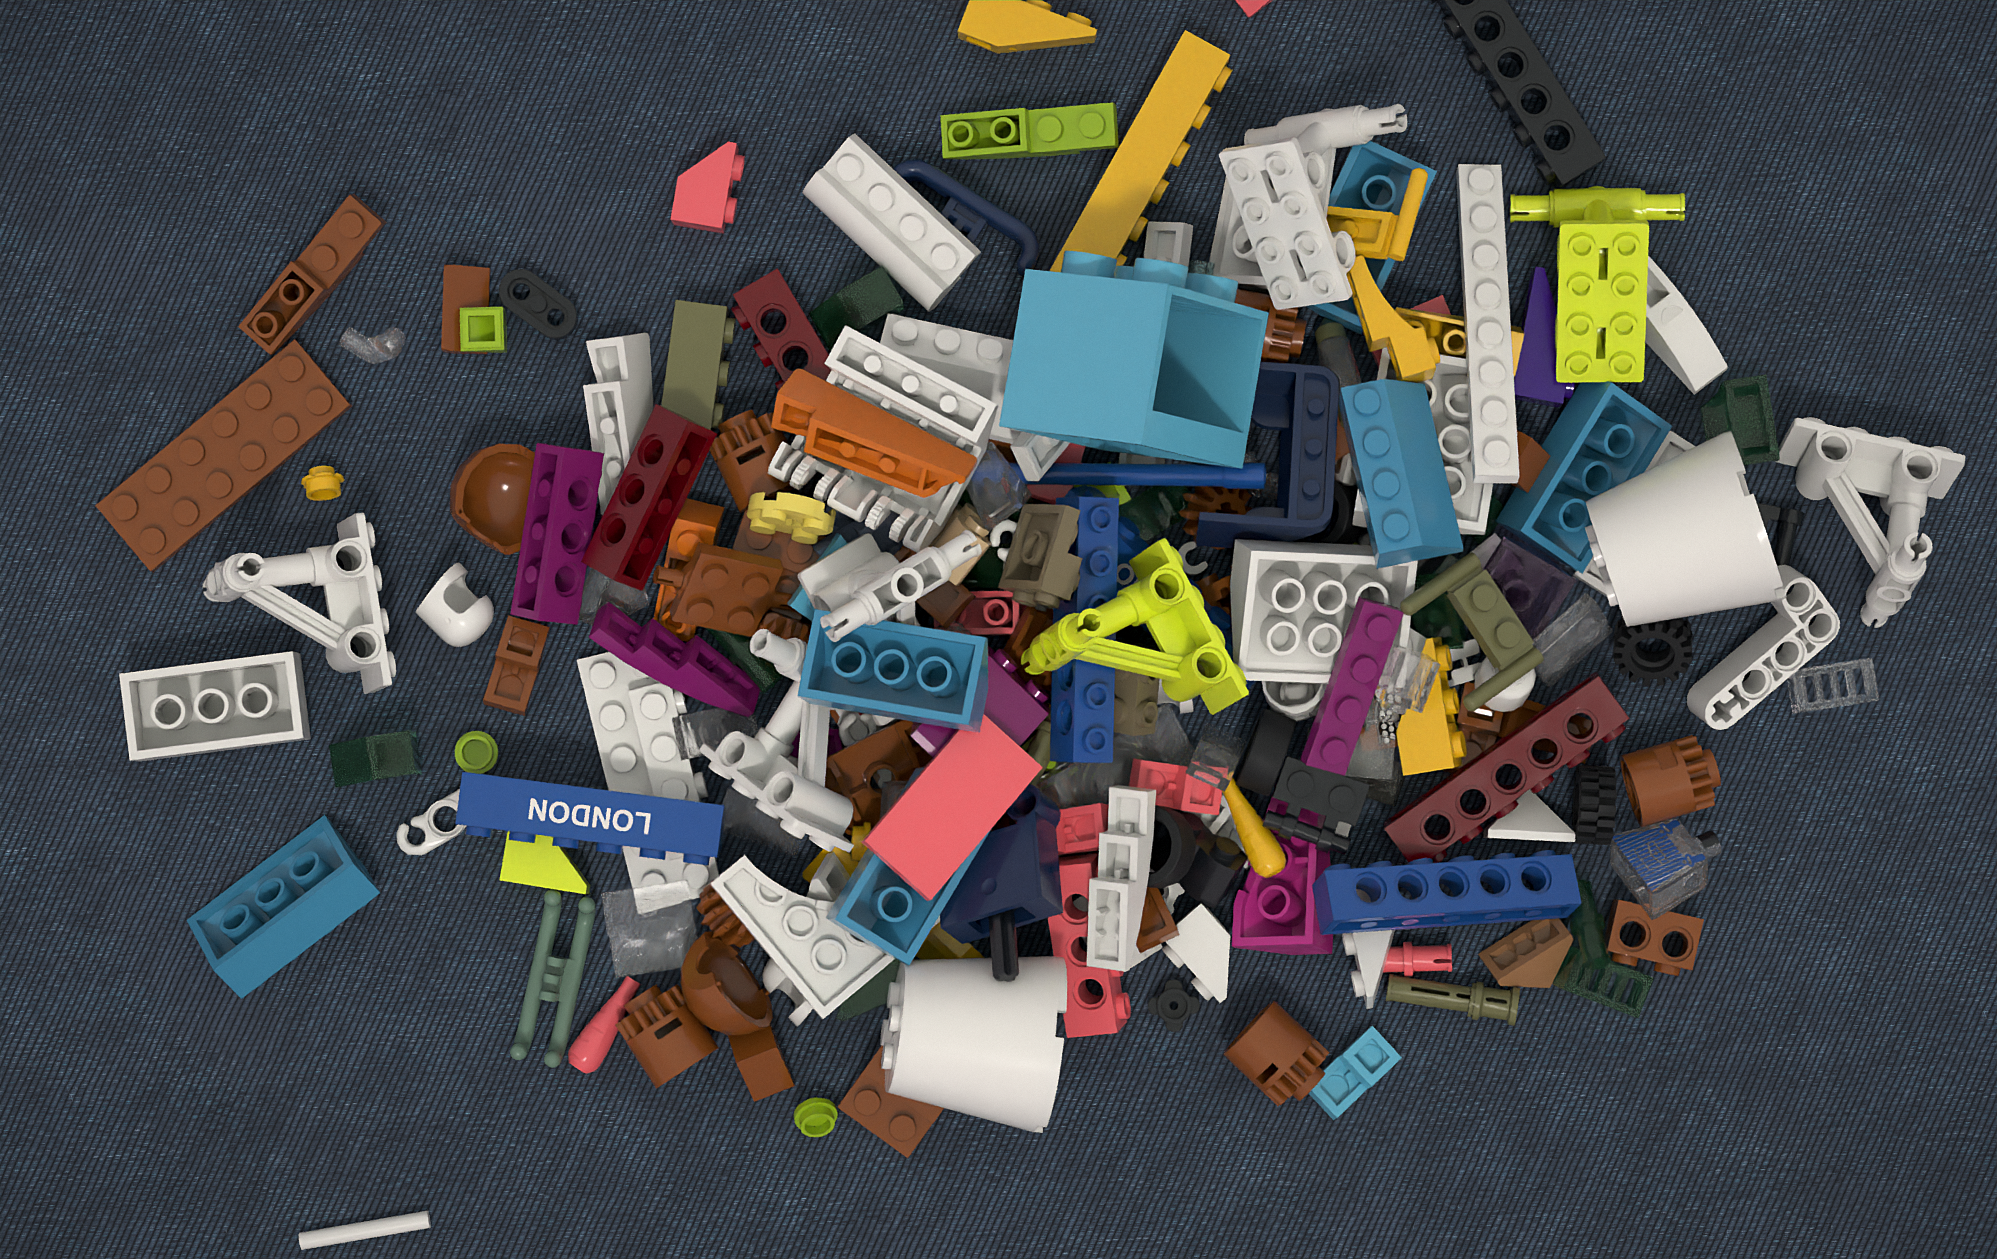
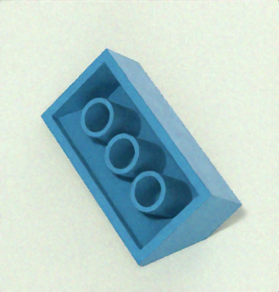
[1306,141,1437,335]
[1339,379,1464,569]
[1496,381,1672,574]
[797,609,988,733]
[826,767,992,965]
[187,815,380,999]

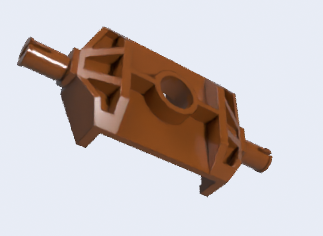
[825,719,933,836]

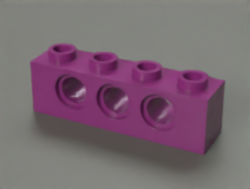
[510,443,604,625]

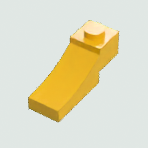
[1346,255,1440,383]

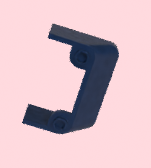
[1196,362,1339,548]

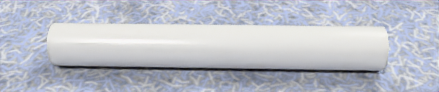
[299,1211,431,1250]

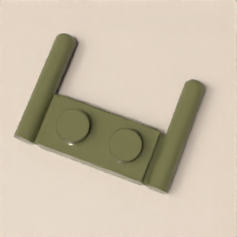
[1400,552,1544,711]

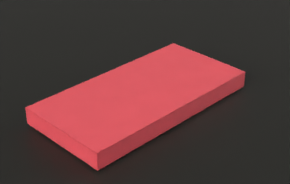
[862,714,1043,901]

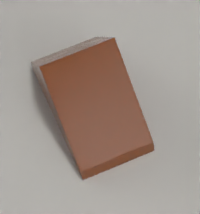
[728,1023,795,1102]

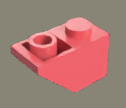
[670,142,745,234]

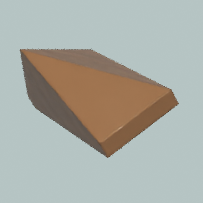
[1478,918,1574,988]

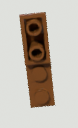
[238,194,387,355]

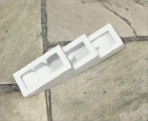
[1087,785,1156,972]

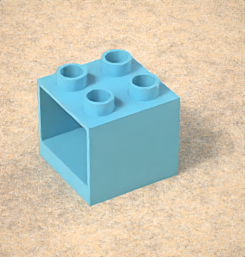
[999,251,1269,469]

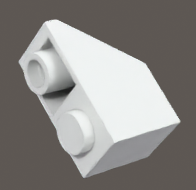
[1162,902,1230,1003]

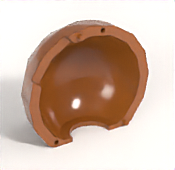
[450,443,535,555]
[681,931,773,1035]

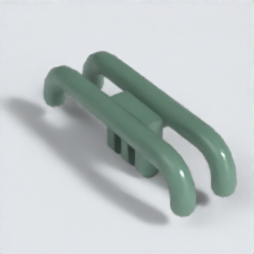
[510,889,596,1068]

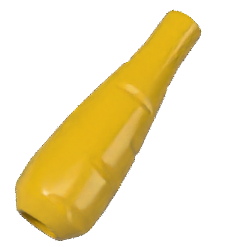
[1222,778,1286,878]

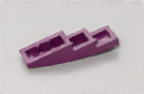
[589,601,761,717]

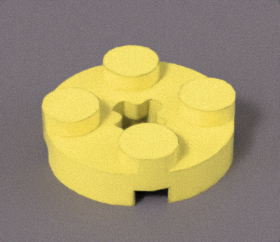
[747,492,836,544]

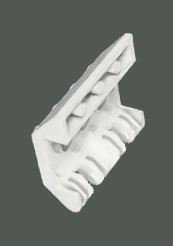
[768,325,998,553]

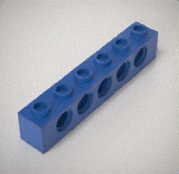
[1050,496,1119,763]
[1312,850,1582,935]

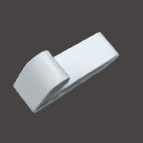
[1687,565,1840,730]

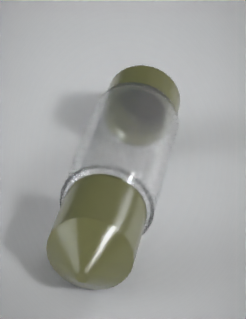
[1315,318,1362,428]

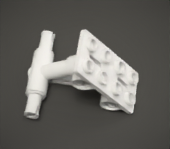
[1219,104,1407,310]
[1775,417,1965,628]
[203,513,396,694]
[798,530,982,726]
[699,629,854,853]

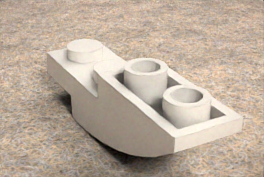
[1645,256,1728,395]

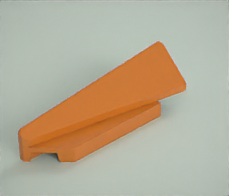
[771,369,977,498]

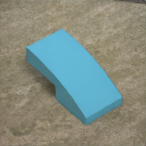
[1309,1026,1402,1120]

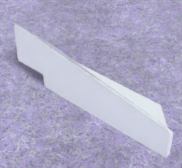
[583,333,654,515]

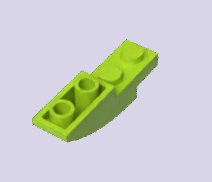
[940,102,1119,159]

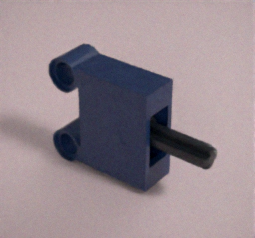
[940,784,1063,982]

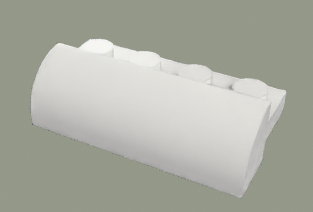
[803,133,981,312]

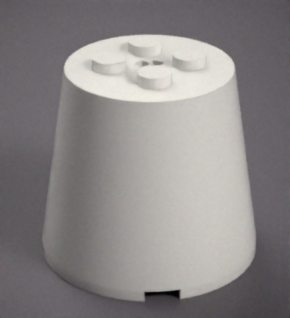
[1585,431,1786,627]
[880,956,1067,1133]

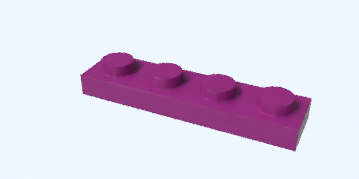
[1300,596,1404,776]

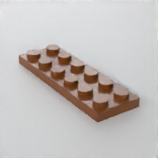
[95,339,352,572]

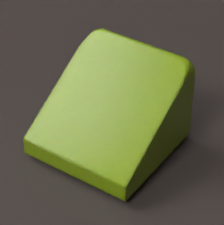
[460,307,507,353]

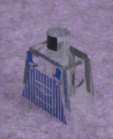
[1610,819,1722,920]

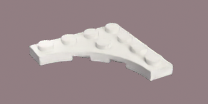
[710,855,940,1019]

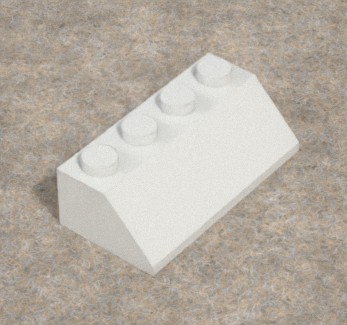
[880,313,1022,444]

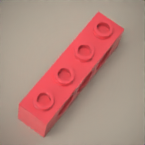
[1048,853,1131,1038]

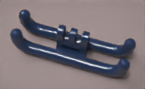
[893,159,1039,277]

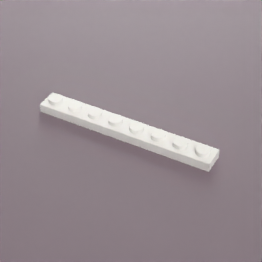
[1456,164,1519,483]

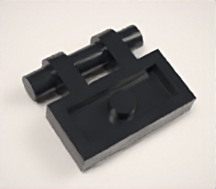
[1262,755,1370,855]

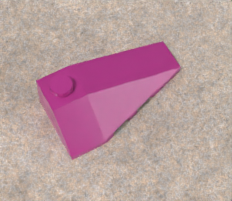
[1232,778,1333,955]

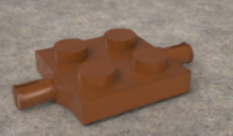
[653,542,795,637]

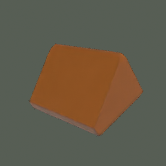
[441,264,491,354]

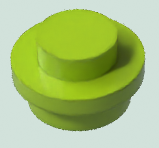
[455,731,499,774]
[794,1097,838,1137]

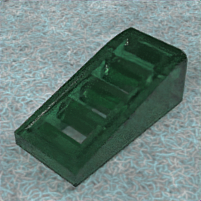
[1553,946,1654,1018]

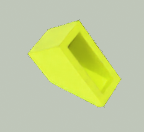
[499,831,591,894]

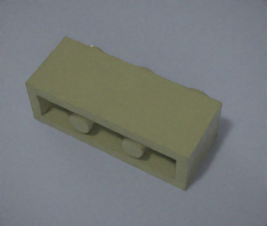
[661,300,736,431]

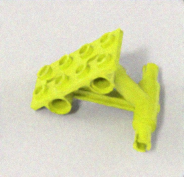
[1510,186,1685,383]
[1021,538,1249,715]

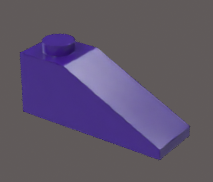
[1514,267,1575,408]

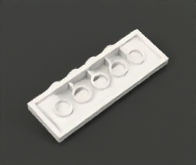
[577,652,720,913]

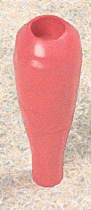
[568,976,641,1074]

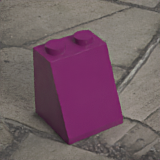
[910,646,1049,757]

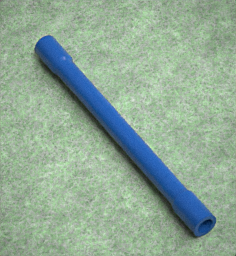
[967,460,1266,489]

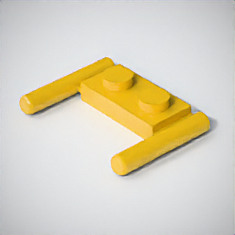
[1326,168,1428,261]

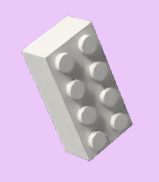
[119,651,311,761]

